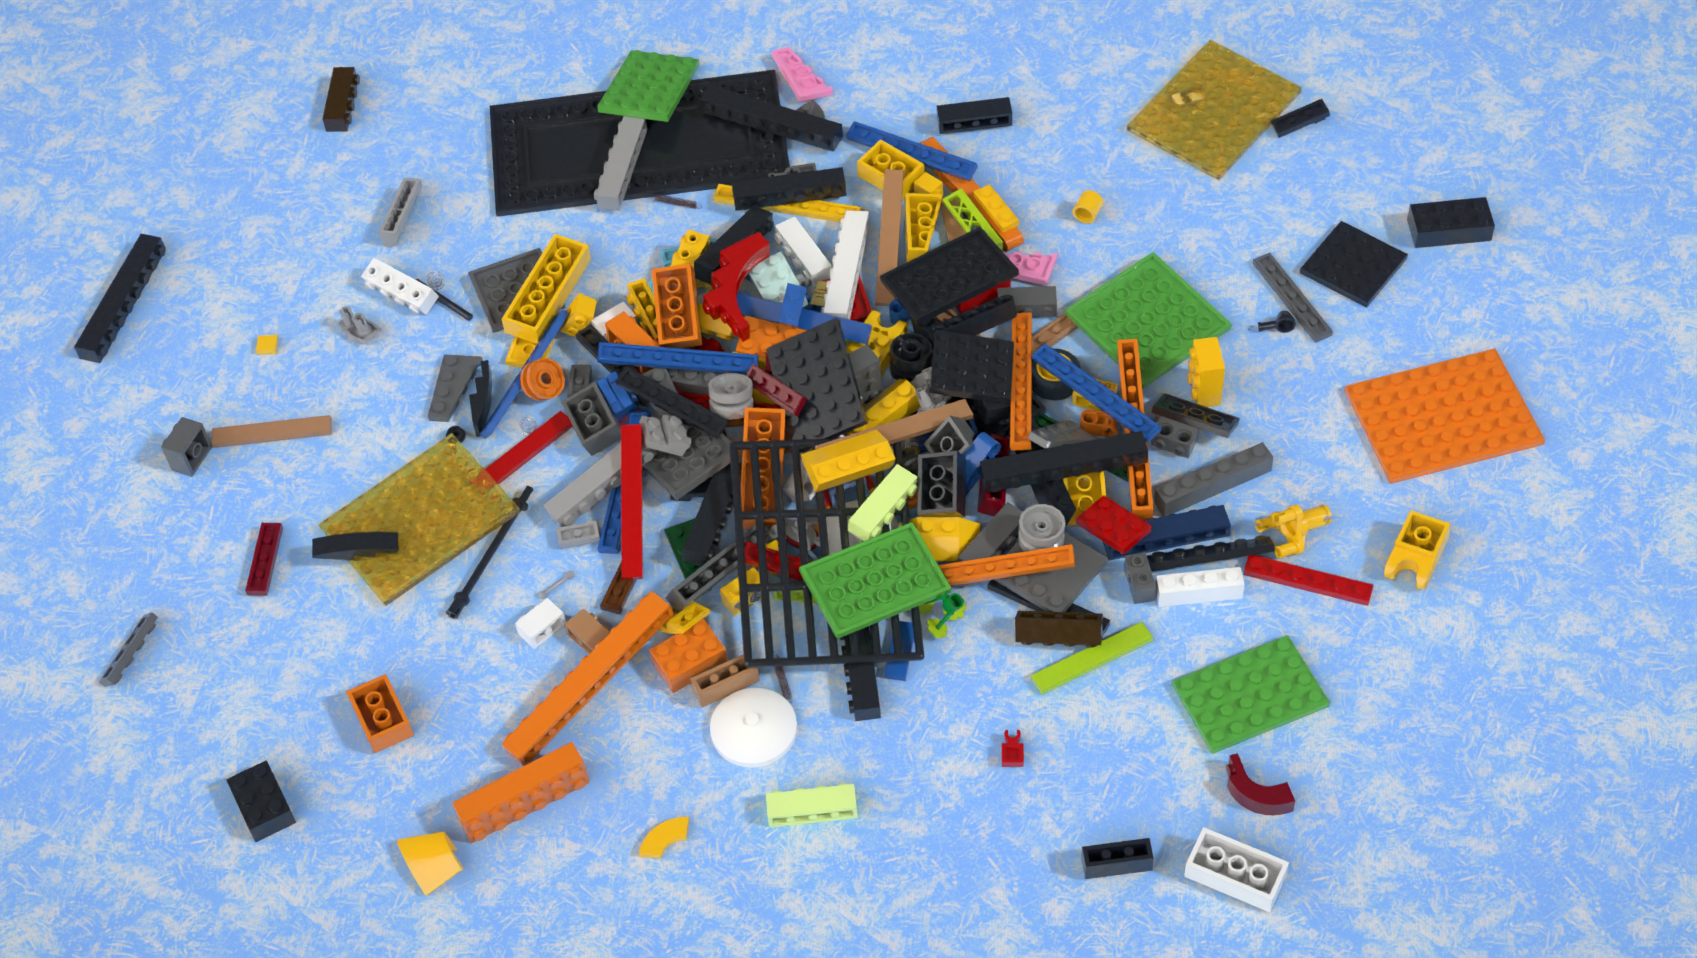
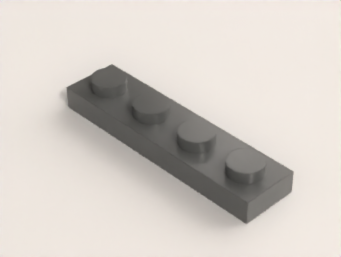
[99,612,158,687]

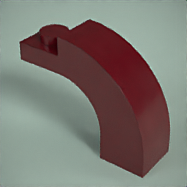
[1226,753,1295,816]

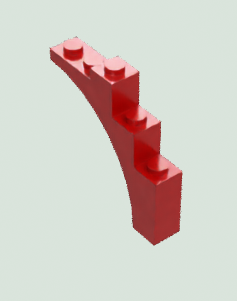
[702,232,770,342]

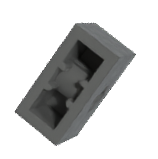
[1124,552,1156,604]

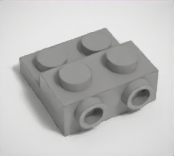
[639,414,691,456]

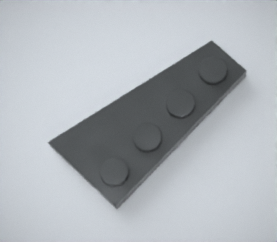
[428,354,483,422]
[1028,420,1099,448]

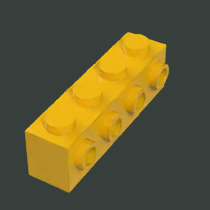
[668,229,711,269]
[626,278,659,342]

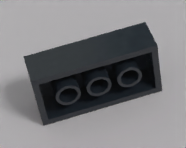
[1407,197,1495,248]

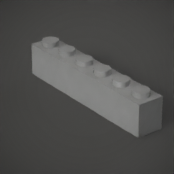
[594,116,648,211]
[543,434,657,527]

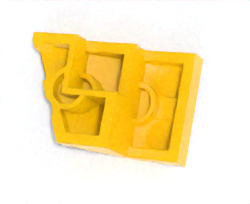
[397,832,464,896]

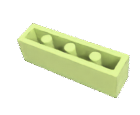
[848,464,918,541]
[766,783,858,828]

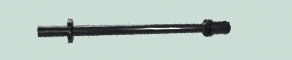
[446,486,533,619]

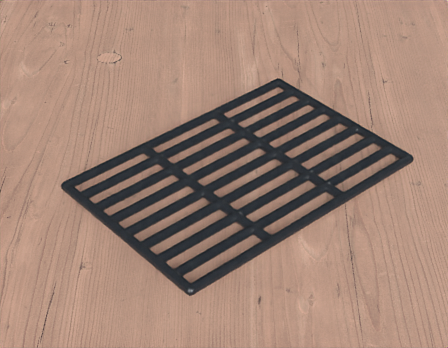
[729,438,925,668]

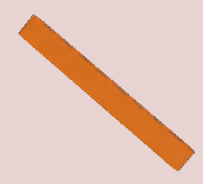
[920,137,1024,252]

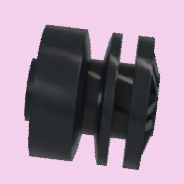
[890,333,932,382]

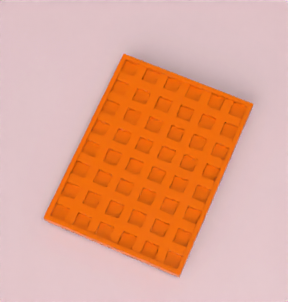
[1344,348,1545,484]

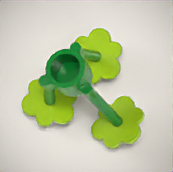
[919,593,966,639]

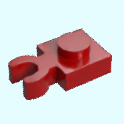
[1002,730,1024,767]

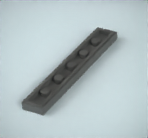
[1253,252,1333,343]

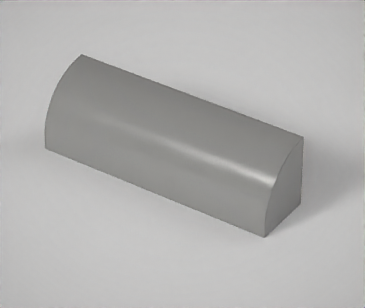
[378,178,422,248]

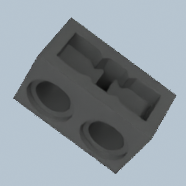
[1151,416,1199,458]

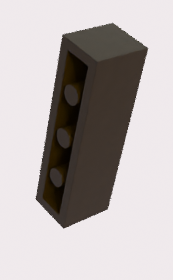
[322,67,360,132]
[1015,611,1103,647]

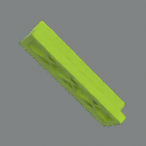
[942,188,1003,251]

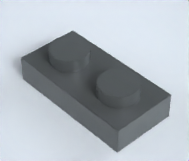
[567,365,592,398]

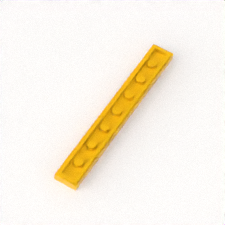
[713,184,863,223]

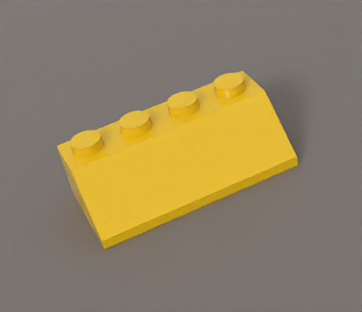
[844,379,920,436]
[801,430,895,492]

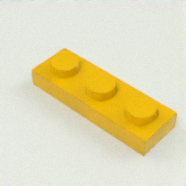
[974,184,1019,233]

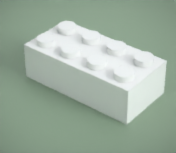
[1184,827,1289,912]

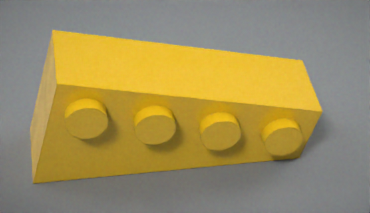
[903,193,943,263]

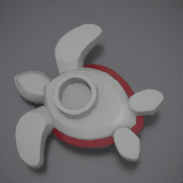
[769,517,820,551]

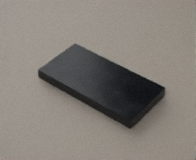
[1151,393,1240,438]

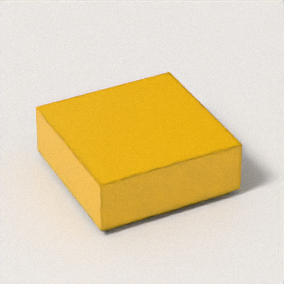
[256,335,279,355]

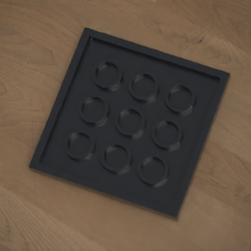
[1300,221,1408,308]
[929,330,1014,405]

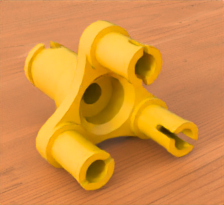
[1255,504,1332,559]

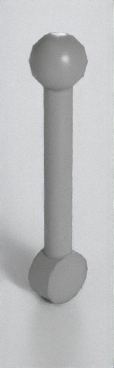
[538,571,574,599]

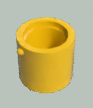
[1072,190,1104,224]

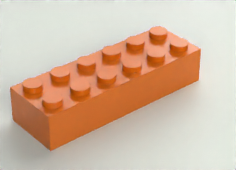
[741,407,785,530]
[452,742,590,844]

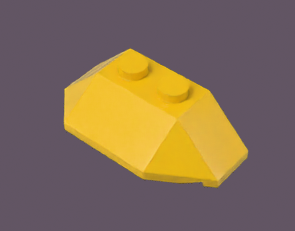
[899,517,980,562]

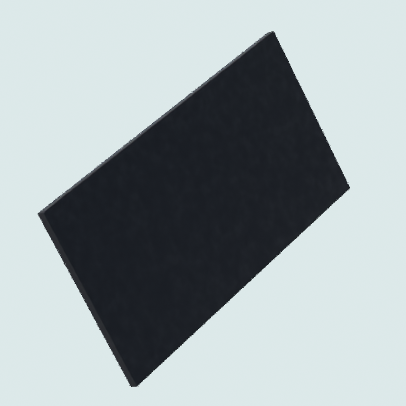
[489,70,790,217]

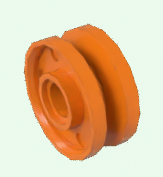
[520,358,565,401]

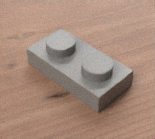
[556,520,600,549]

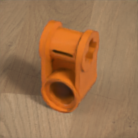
[1079,409,1118,437]

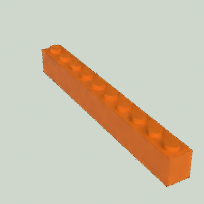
[1117,339,1153,521]
[502,591,674,766]

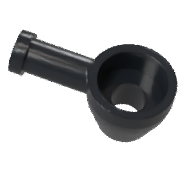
[1257,311,1296,333]

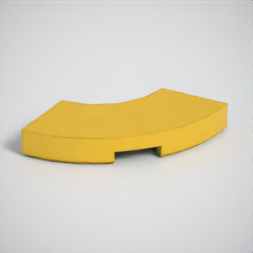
[639,817,690,859]

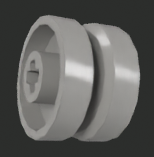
[708,373,754,420]
[1018,504,1065,552]

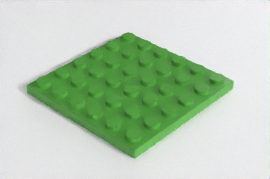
[1065,252,1232,389]

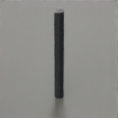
[416,279,473,321]

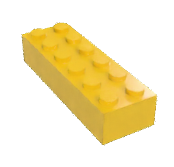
[502,234,591,344]

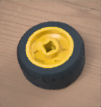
[1032,348,1081,401]

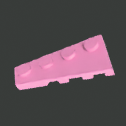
[772,47,833,102]
[1003,251,1058,286]

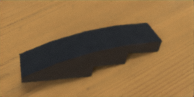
[469,360,492,437]
[312,532,399,561]

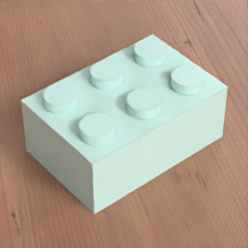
[748,251,808,307]

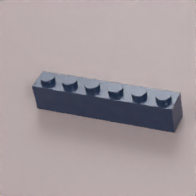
[1102,505,1231,561]

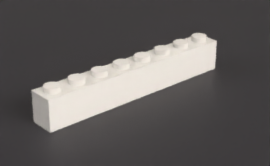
[821,210,870,320]

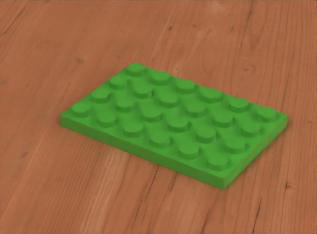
[598,50,699,122]
[799,522,952,639]
[1172,635,1330,754]

